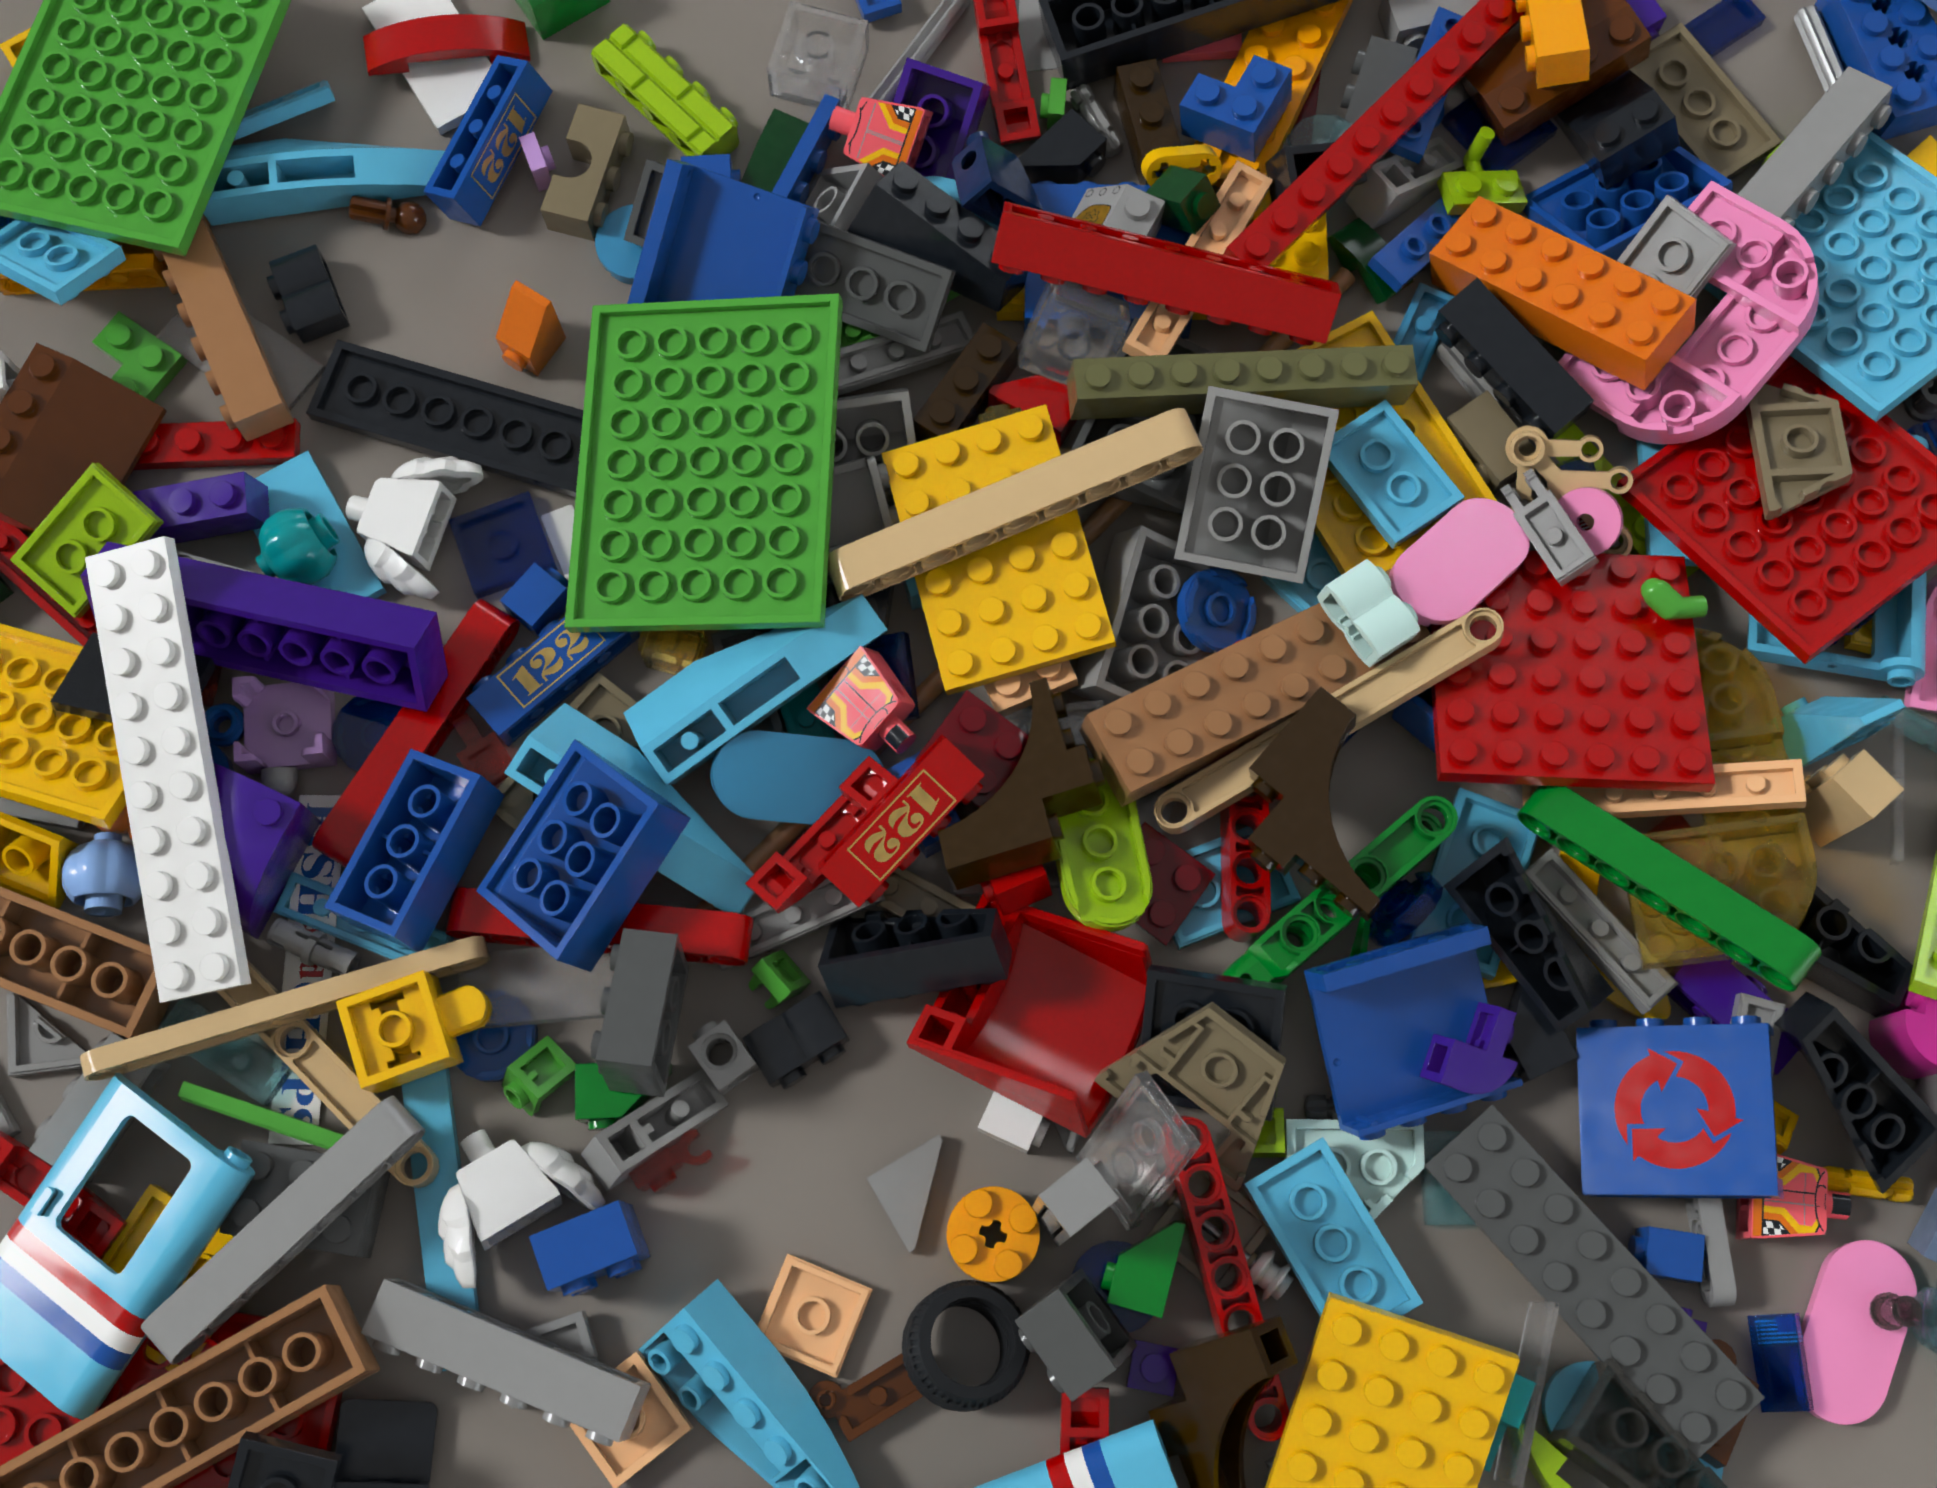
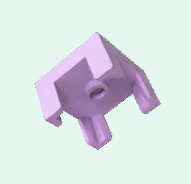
[232,676,337,775]

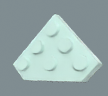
[1284,1119,1425,1220]

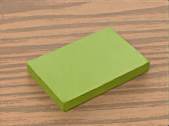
[10,463,164,618]

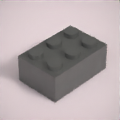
[591,928,689,1097]
[219,1139,391,1258]

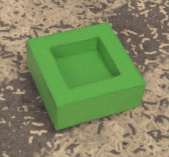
[1040,77,1067,131]

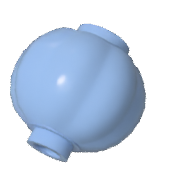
[62,832,142,917]

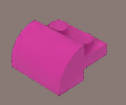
[1869,987,1937,1080]

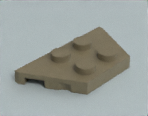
[1745,383,1853,520]

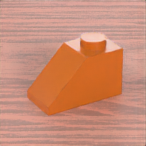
[496,280,566,376]

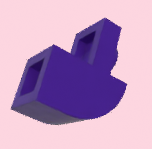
[1419,1002,1518,1094]

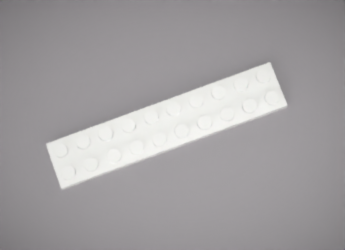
[85,536,251,1003]

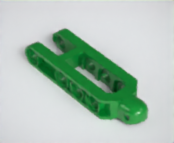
[1222,795,1458,984]

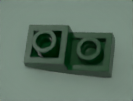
[741,108,809,192]
[1327,218,1414,305]

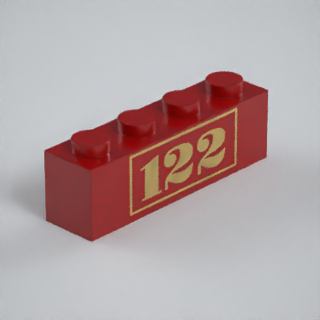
[818,734,985,907]

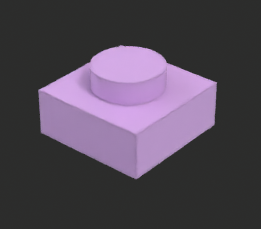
[519,132,556,192]

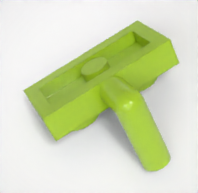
[1437,126,1528,215]

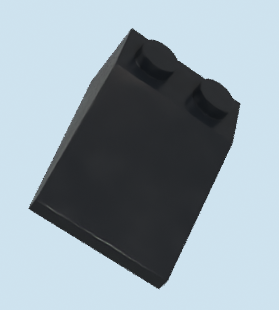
[1553,70,1680,190]

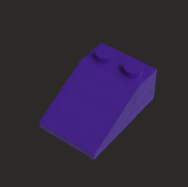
[893,57,991,180]

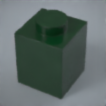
[1146,165,1221,234]

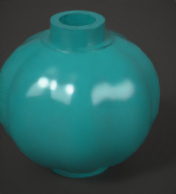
[256,508,340,585]

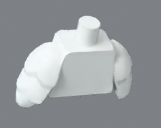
[346,456,483,599]
[438,1129,606,1288]

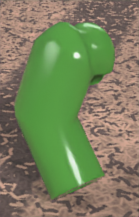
[1640,578,1708,620]

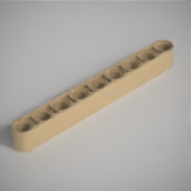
[828,408,1203,602]

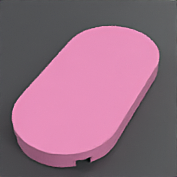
[1389,498,1530,628]
[1789,1240,1917,1425]

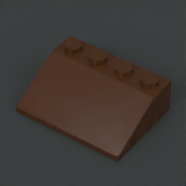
[1460,0,1652,148]
[0,343,167,534]

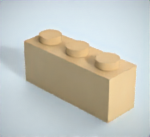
[1783,749,1905,847]

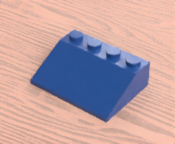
[1523,146,1733,261]
[476,739,691,972]

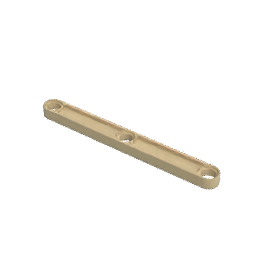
[1154,608,1504,834]
[79,936,490,1081]
[216,959,440,1188]

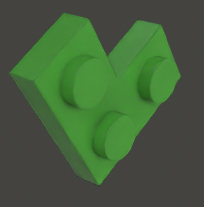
[92,311,188,402]

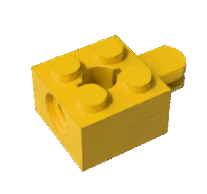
[336,970,492,1094]

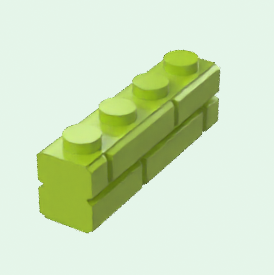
[591,23,740,156]

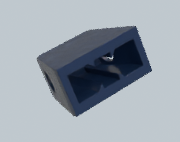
[952,131,1043,227]

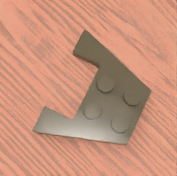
[1094,1002,1287,1192]

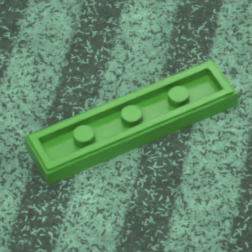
[177,1081,345,1150]

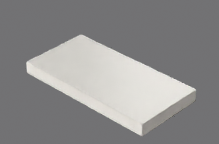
[362,0,492,135]

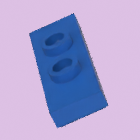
[1367,197,1462,293]

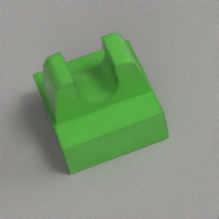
[748,949,811,1009]

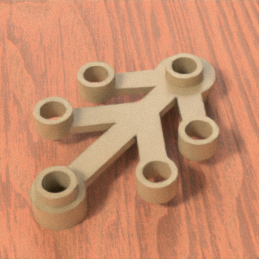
[1505,425,1633,556]

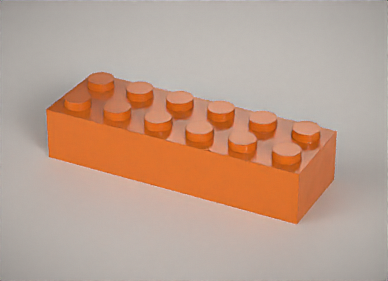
[1429,196,1697,391]

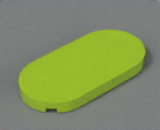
[1055,758,1153,932]

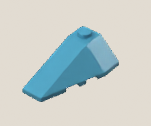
[1771,696,1905,768]

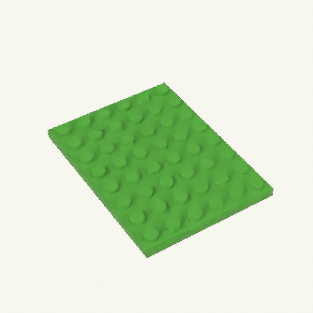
[0,0,291,256]
[564,293,843,633]

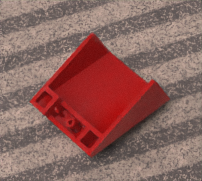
[906,893,1152,1138]

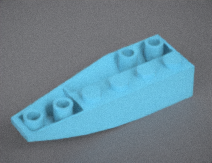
[203,138,445,226]
[623,594,888,785]
[504,703,754,914]
[638,1279,860,1488]

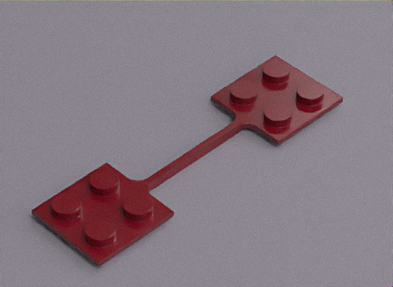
[915,690,1216,946]

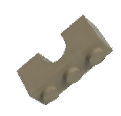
[540,103,634,241]

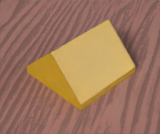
[0,811,79,909]

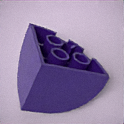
[213,763,321,939]

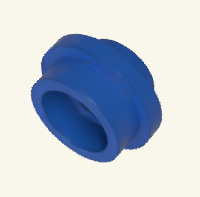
[205,703,244,747]

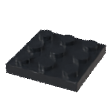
[1136,964,1288,1121]

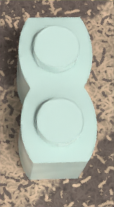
[1317,559,1421,668]

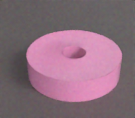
[1558,487,1623,555]

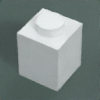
[977,1091,1050,1154]

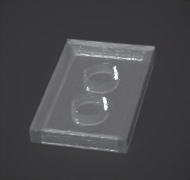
[1076,1071,1201,1231]

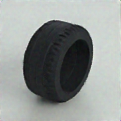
[902,1280,1030,1412]

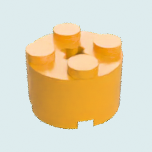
[946,1186,1040,1283]

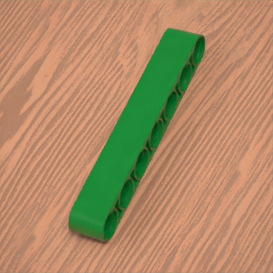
[1517,785,1822,992]

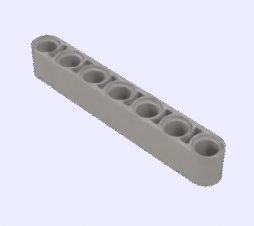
[141,1096,425,1365]

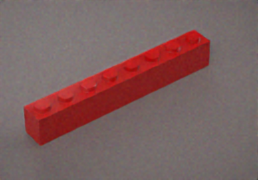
[991,201,1341,346]

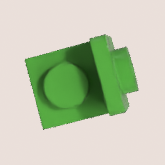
[502,1035,576,1116]

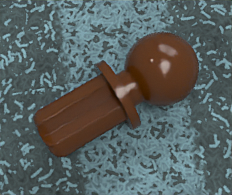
[348,196,427,235]

